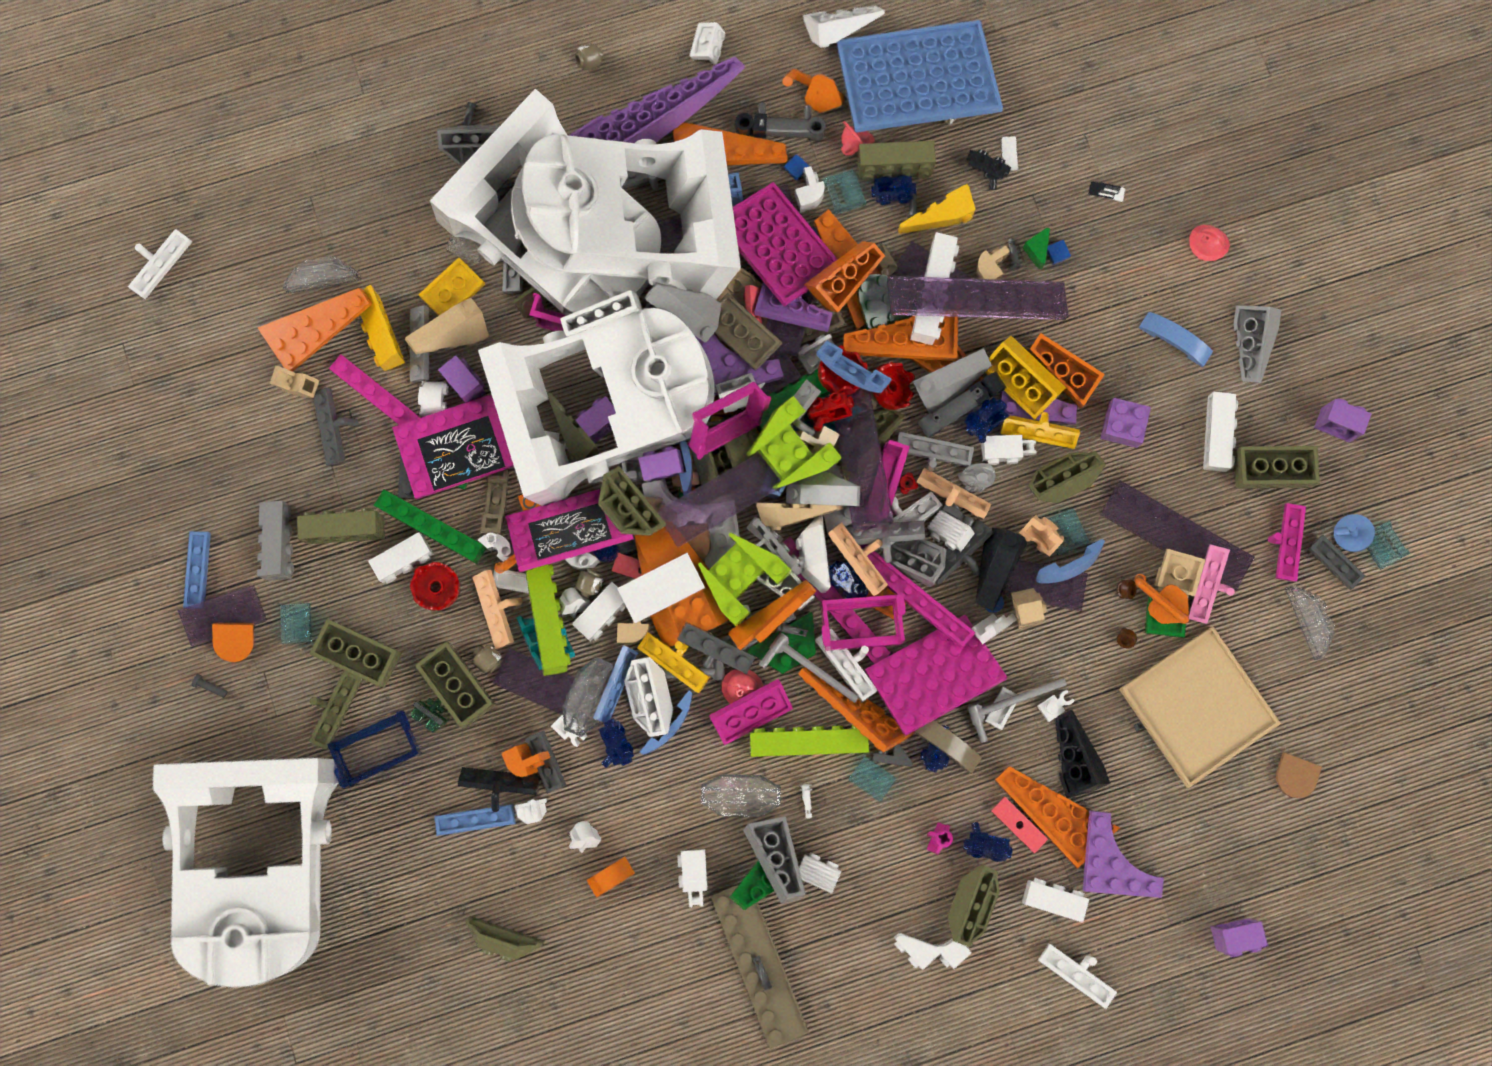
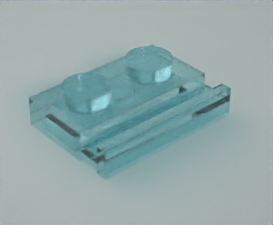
[280,603,312,644]
[848,756,897,802]

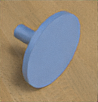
[1334,514,1375,552]

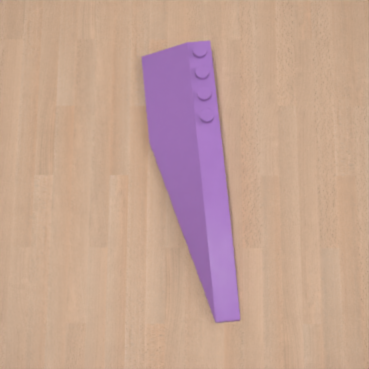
[569,56,745,143]

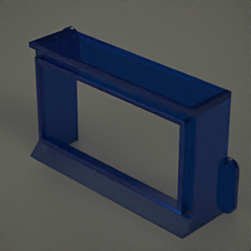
[327,711,422,788]

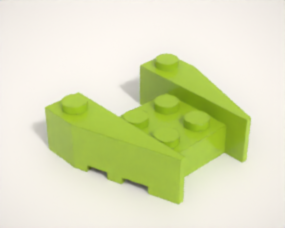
[747,396,842,489]
[698,532,792,627]

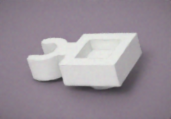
[1037,690,1074,722]
[551,711,587,747]

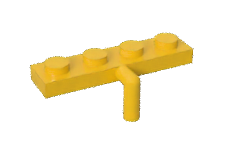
[1000,412,1080,449]
[637,632,710,693]

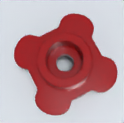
[898,472,918,494]

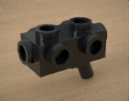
[966,149,1011,190]

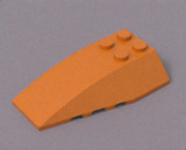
[634,522,729,647]

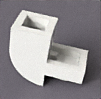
[795,166,825,213]

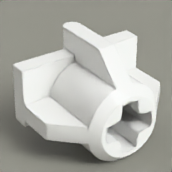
[559,588,590,618]
[515,799,547,824]
[569,821,601,853]

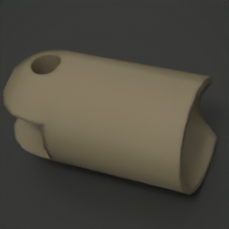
[877,244,897,276]

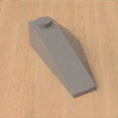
[1234,305,1282,383]
[786,471,860,506]

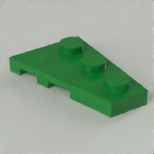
[730,860,774,910]

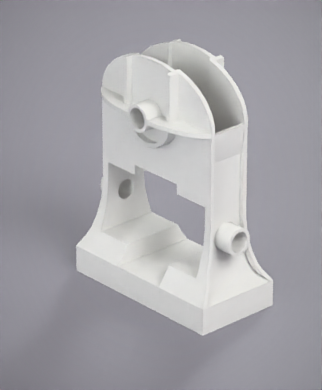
[430,89,661,316]
[511,129,741,300]
[478,308,716,506]
[153,758,339,987]

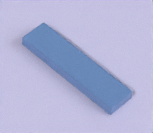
[183,531,211,609]
[593,645,638,724]
[434,804,516,836]

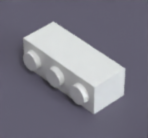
[368,532,434,583]
[572,582,627,642]
[1022,878,1089,922]

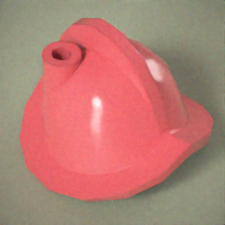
[841,121,875,156]
[1189,225,1230,261]
[721,669,764,704]

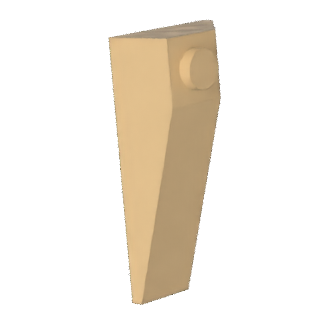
[405,298,489,354]
[756,503,843,530]

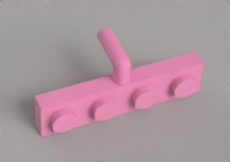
[1189,544,1235,624]

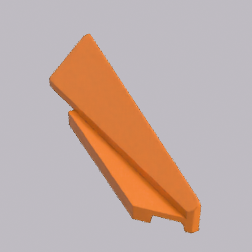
[729,580,817,650]

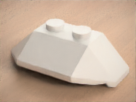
[796,516,831,593]
[624,657,673,737]

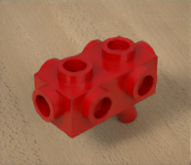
[807,392,854,431]

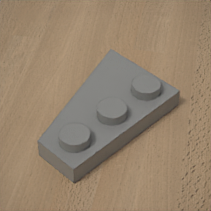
[752,518,802,576]

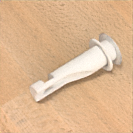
[799,784,812,818]

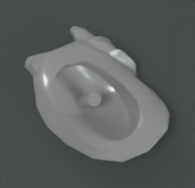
[958,463,996,492]

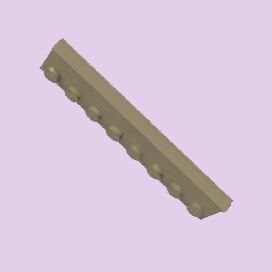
[711,884,809,1049]

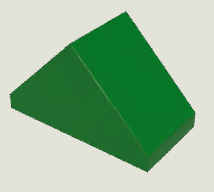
[1022,228,1050,270]

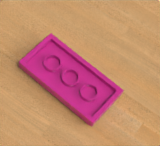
[709,679,793,746]

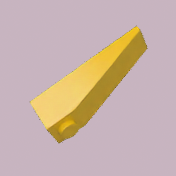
[898,184,976,234]

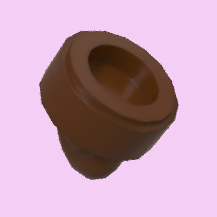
[1117,580,1137,599]
[1117,628,1137,649]

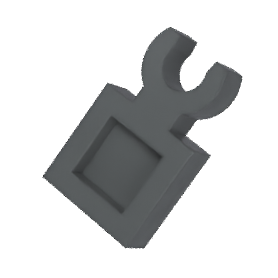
[942,504,974,527]

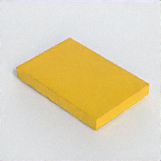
[418,257,485,316]

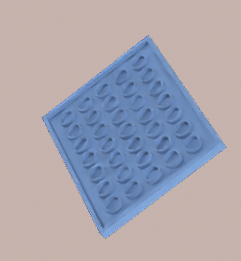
[836,20,1003,133]

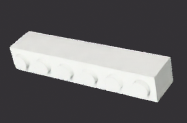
[910,232,959,345]

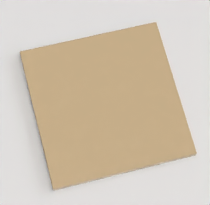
[1119,626,1281,788]

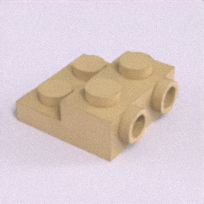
[1154,549,1206,597]

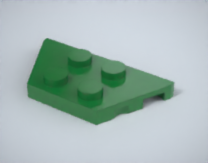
[748,612,816,674]

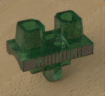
[410,698,449,733]

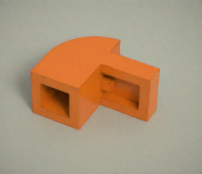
[501,743,551,777]
[586,856,635,898]

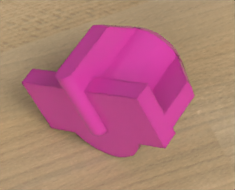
[926,822,953,855]

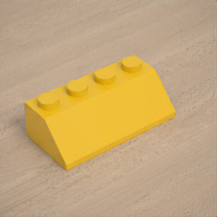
[358,285,405,371]
[985,336,1066,420]

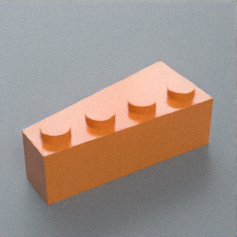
[804,241,885,312]
[1028,333,1105,409]

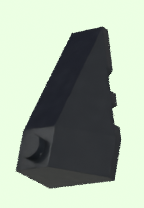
[975,528,1027,611]
[1055,710,1111,798]

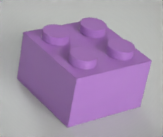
[438,355,486,403]
[575,396,616,444]
[1100,398,1151,448]
[1314,399,1372,443]
[638,446,686,482]
[1210,918,1268,957]

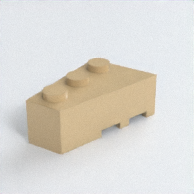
[1011,588,1047,629]

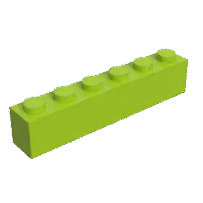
[525,564,570,676]
[750,725,869,757]

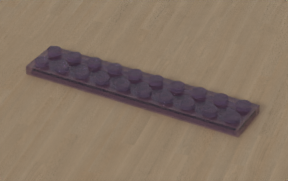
[887,276,1069,320]

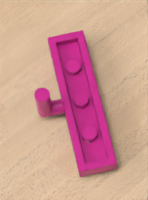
[1268,503,1306,582]

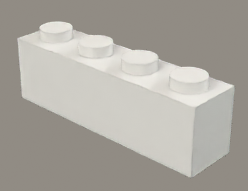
[560,290,643,337]
[1203,392,1238,472]

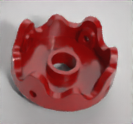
[818,345,868,395]
[873,362,915,410]
[410,562,460,611]

